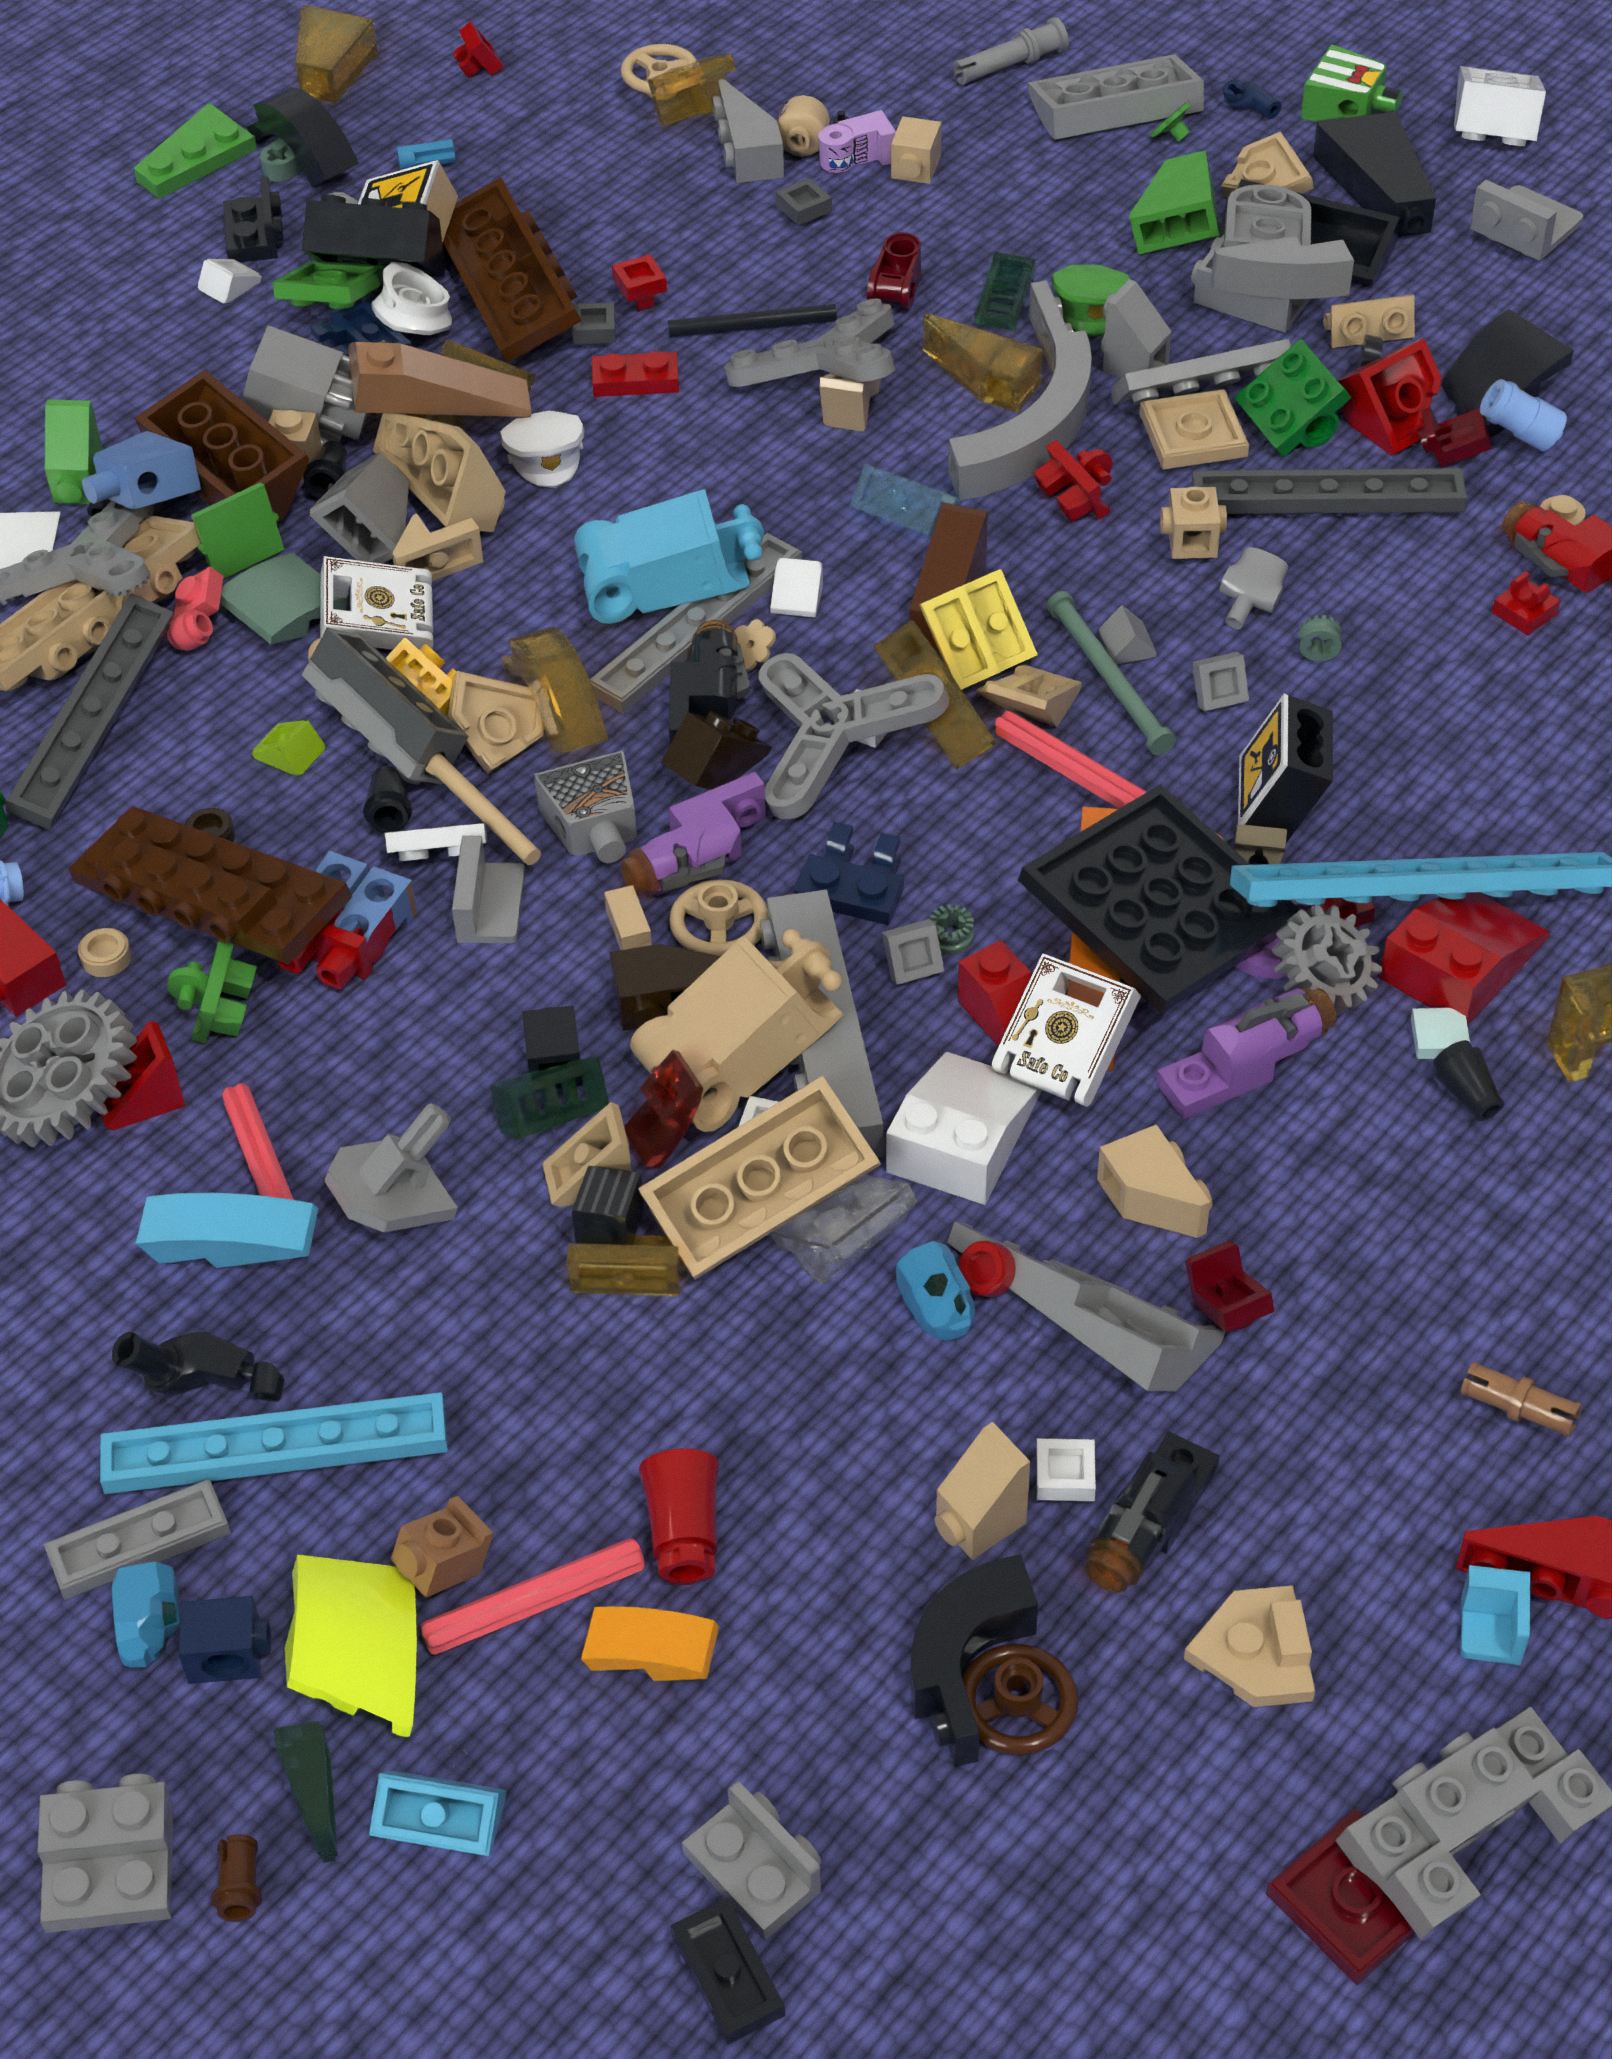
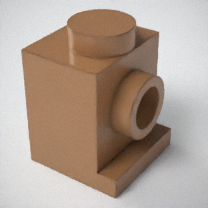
[390,1496,494,1598]

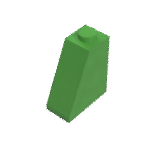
[1129,150,1220,255]

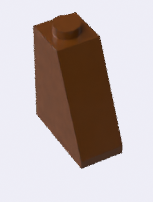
[909,502,988,649]

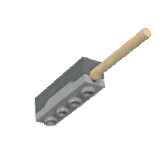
[302,628,541,865]

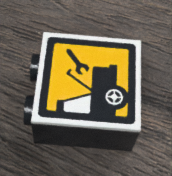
[1238,694,1333,843]

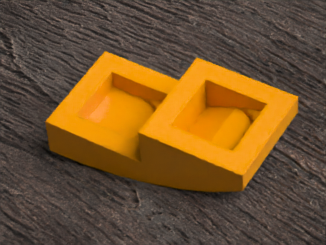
[581,1606,719,1681]

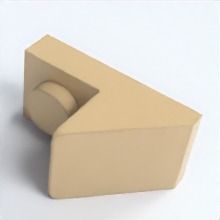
[819,373,881,431]
[392,513,484,581]

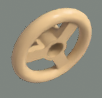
[621,44,699,100]
[669,879,768,956]

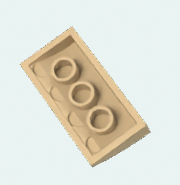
[638,1075,881,1280]

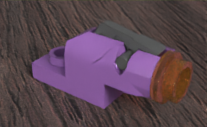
[620,772,766,897]
[1156,988,1337,1120]

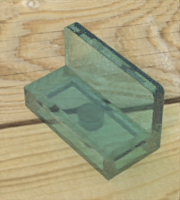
[850,464,960,536]

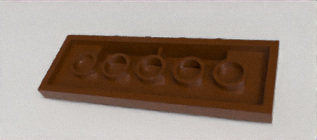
[443,177,582,363]
[68,806,352,965]

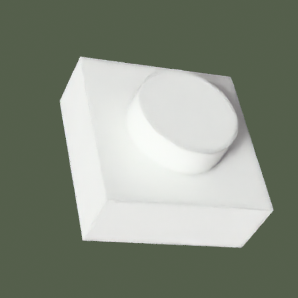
[1036,1438,1096,1501]

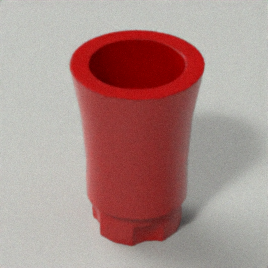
[639,1448,719,1585]

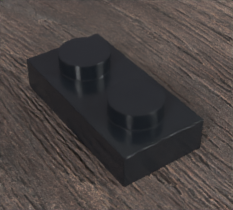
[670,1897,785,2045]

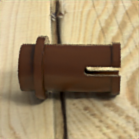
[211,1834,262,1922]

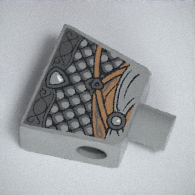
[534,751,637,863]

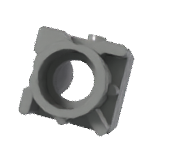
[242,325,369,446]

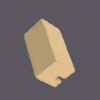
[604,885,652,950]

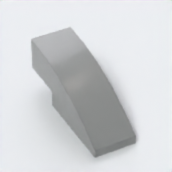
[1211,236,1354,299]

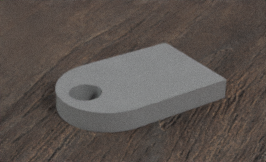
[1223,185,1311,247]

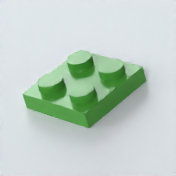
[273,261,385,309]

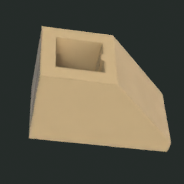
[1097,1124,1213,1238]

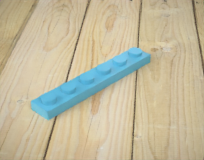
[100,1392,448,1494]

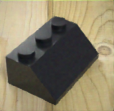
[302,195,445,277]

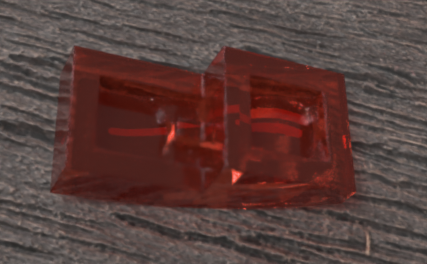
[624,1050,704,1169]

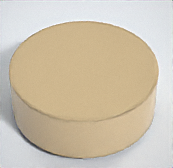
[78,928,132,977]

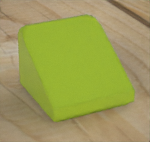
[251,720,326,776]

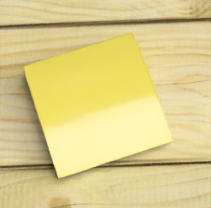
[919,569,1038,691]

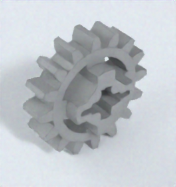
[1272,905,1382,1016]

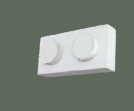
[385,823,488,861]

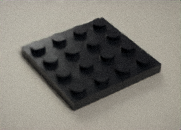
[1018,784,1301,1014]

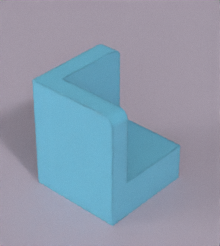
[1460,1565,1530,1665]

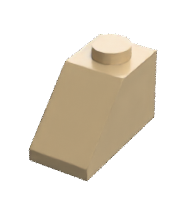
[934,1422,1030,1560]

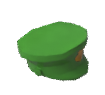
[1051,265,1130,337]

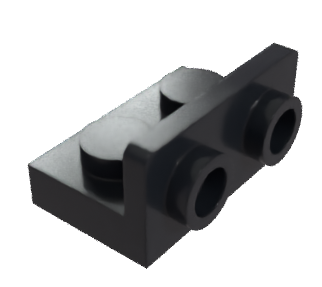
[223,177,284,262]

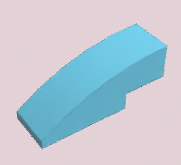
[136,1192,319,1268]

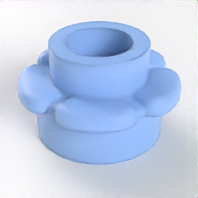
[0,860,24,906]

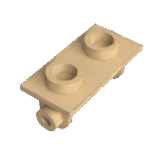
[1323,295,1415,348]

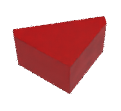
[101,1021,185,1130]

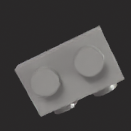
[1470,180,1583,261]

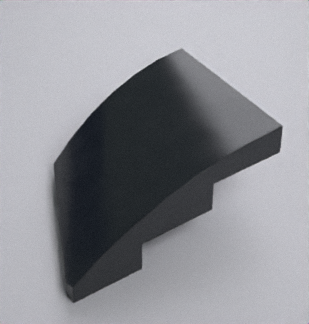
[1442,309,1574,438]

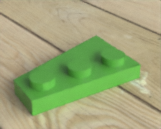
[133,103,257,199]

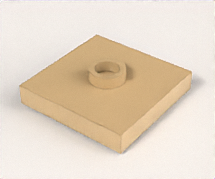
[1139,389,1249,470]

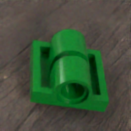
[1234,338,1352,457]

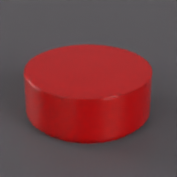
[958,1241,1016,1297]

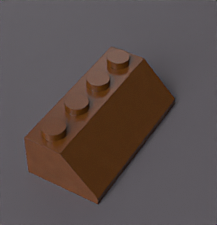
[135,369,309,523]

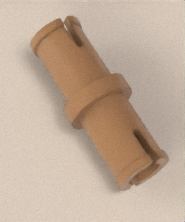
[1461,1361,1583,1438]

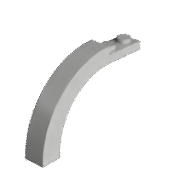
[948,281,1092,501]

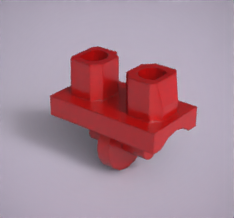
[1033,440,1113,523]

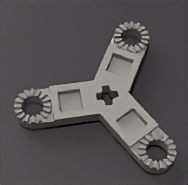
[0,501,154,605]

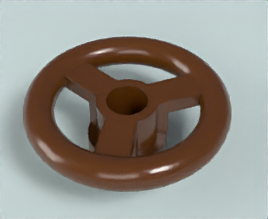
[962,1644,1078,1755]

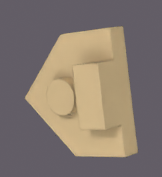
[1221,132,1314,198]
[448,671,549,775]
[1184,1585,1315,1707]

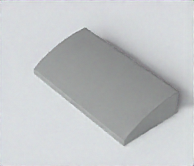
[1027,54,1204,140]

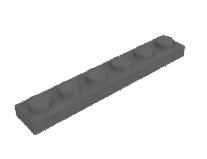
[1192,468,1467,514]
[6,593,174,830]

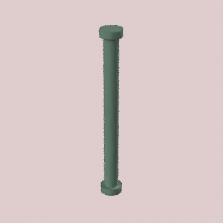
[1046,591,1176,755]

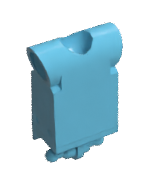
[574,489,764,624]

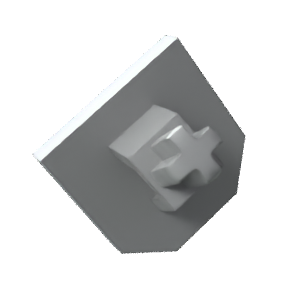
[324,1103,458,1233]

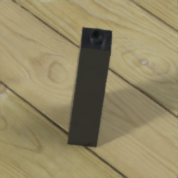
[1313,112,1436,236]

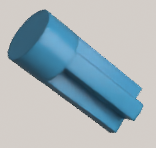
[396,139,456,170]

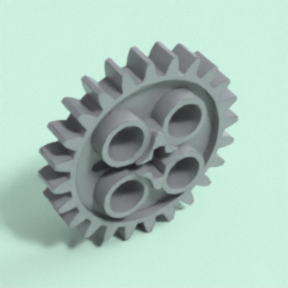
[0,989,137,1147]

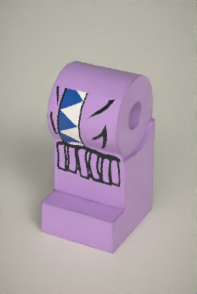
[818,110,896,173]

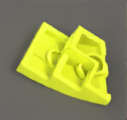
[284,1554,417,1737]

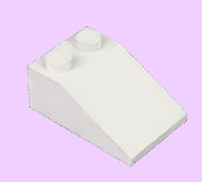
[1454,66,1546,146]
[886,1052,1042,1205]

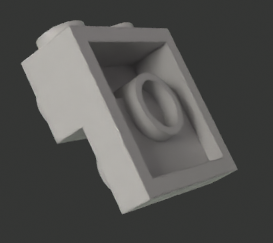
[38,1774,173,1933]

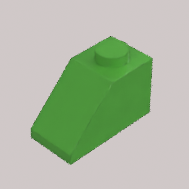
[45,399,103,504]

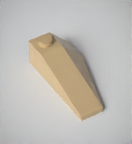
[372,413,506,532]

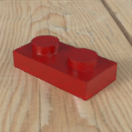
[592,351,679,397]

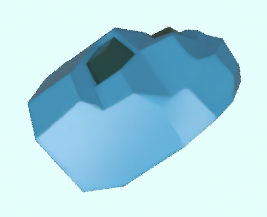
[896,1241,975,1341]
[112,1561,180,1667]

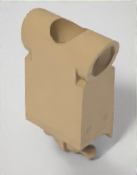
[630,928,844,1132]

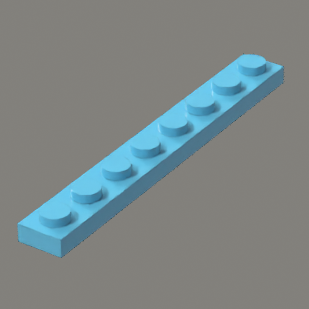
[1230,852,1612,907]

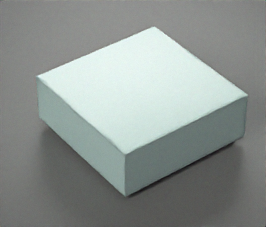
[1411,1008,1470,1059]

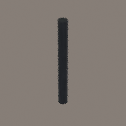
[668,304,837,338]

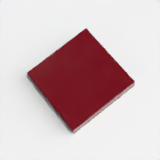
[1266,1809,1415,1985]

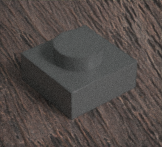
[775,178,832,225]
[572,302,616,345]

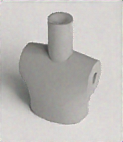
[1219,547,1289,630]

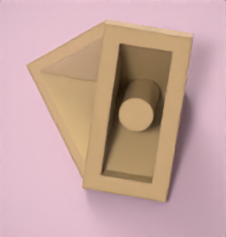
[542,1102,632,1207]

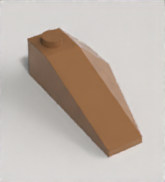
[348,342,531,417]

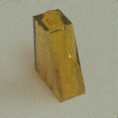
[296,5,378,104]

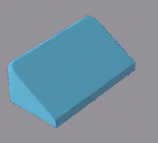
[369,1770,507,1856]

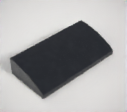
[1213,179,1400,285]

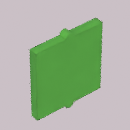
[191,482,285,579]

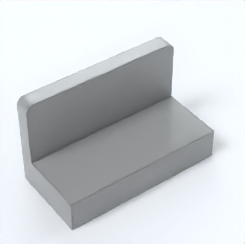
[452,836,525,944]

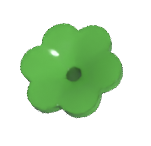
[1150,101,1191,142]

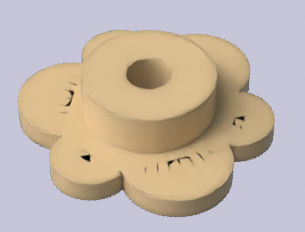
[733,619,776,672]

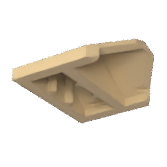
[976,665,1082,727]

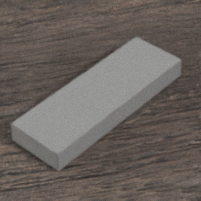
[44,1479,231,1600]

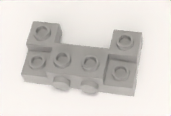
[1335,1707,1612,1940]

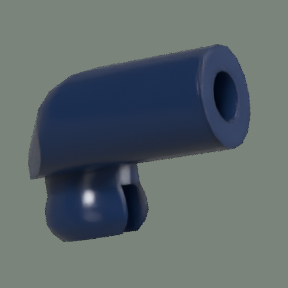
[1223,79,1282,119]

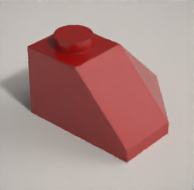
[1337,338,1442,455]

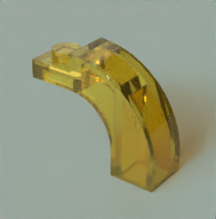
[502,626,608,753]

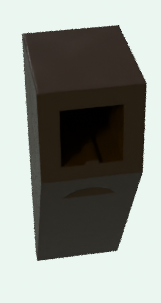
[610,944,721,1031]

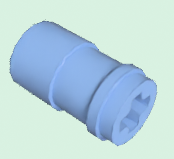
[1480,379,1567,452]

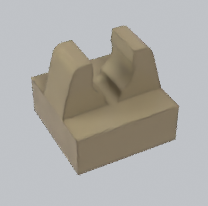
[1234,824,1287,864]

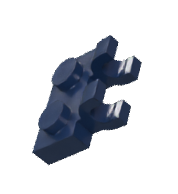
[311,301,411,356]
[794,822,904,925]

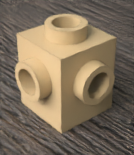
[1160,486,1227,559]

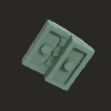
[220,553,349,644]

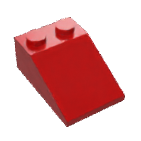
[1379,892,1550,1026]

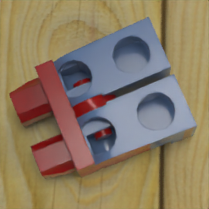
[277,851,419,990]

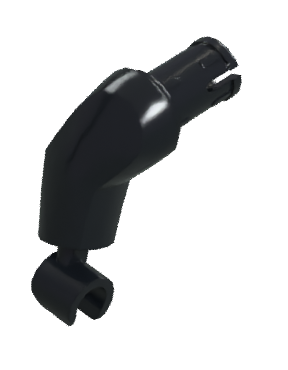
[112,1332,285,1402]

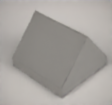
[1098,605,1157,665]

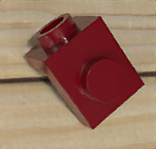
[1418,407,1492,468]
[1185,1240,1275,1332]

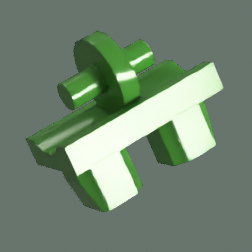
[167,941,257,1044]

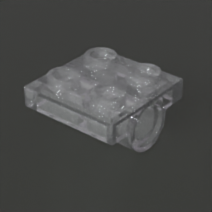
[771,1175,918,1283]

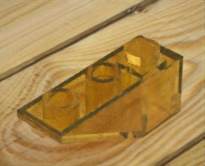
[923,313,1042,413]
[873,620,996,770]

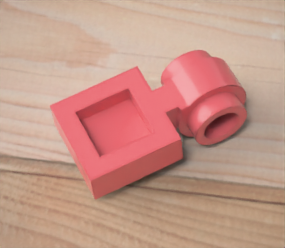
[167,566,224,651]

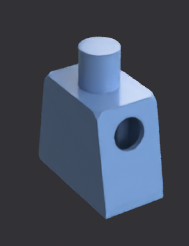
[82,431,201,509]

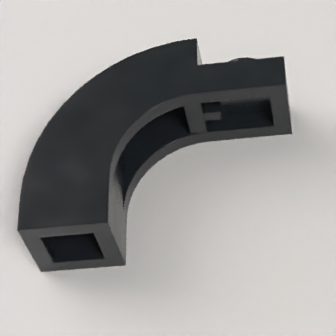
[247,87,359,187]
[911,1554,1038,1767]

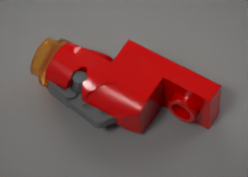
[1502,501,1612,593]

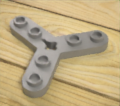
[724,299,895,387]
[758,653,950,819]

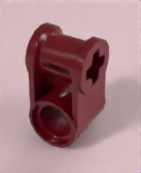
[867,232,921,310]

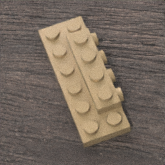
[0,515,200,691]

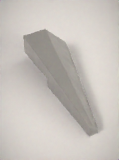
[947,1222,1225,1392]

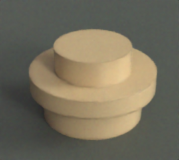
[1540,495,1586,526]

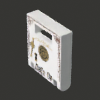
[320,556,433,650]
[992,953,1141,1107]

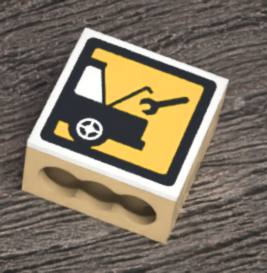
[358,160,458,243]

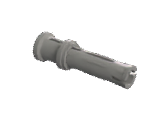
[953,17,1069,86]

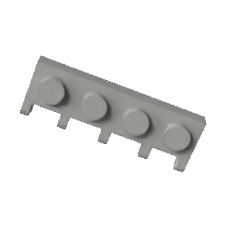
[1111,339,1291,405]

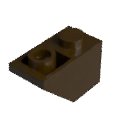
[661,711,772,790]

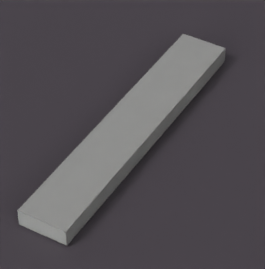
[587,533,802,714]

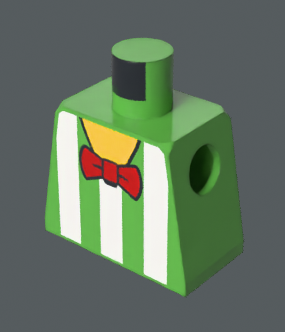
[1301,44,1403,121]

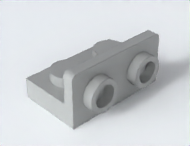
[682,1781,822,1941]

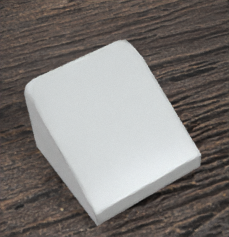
[198,259,262,303]
[770,558,823,617]

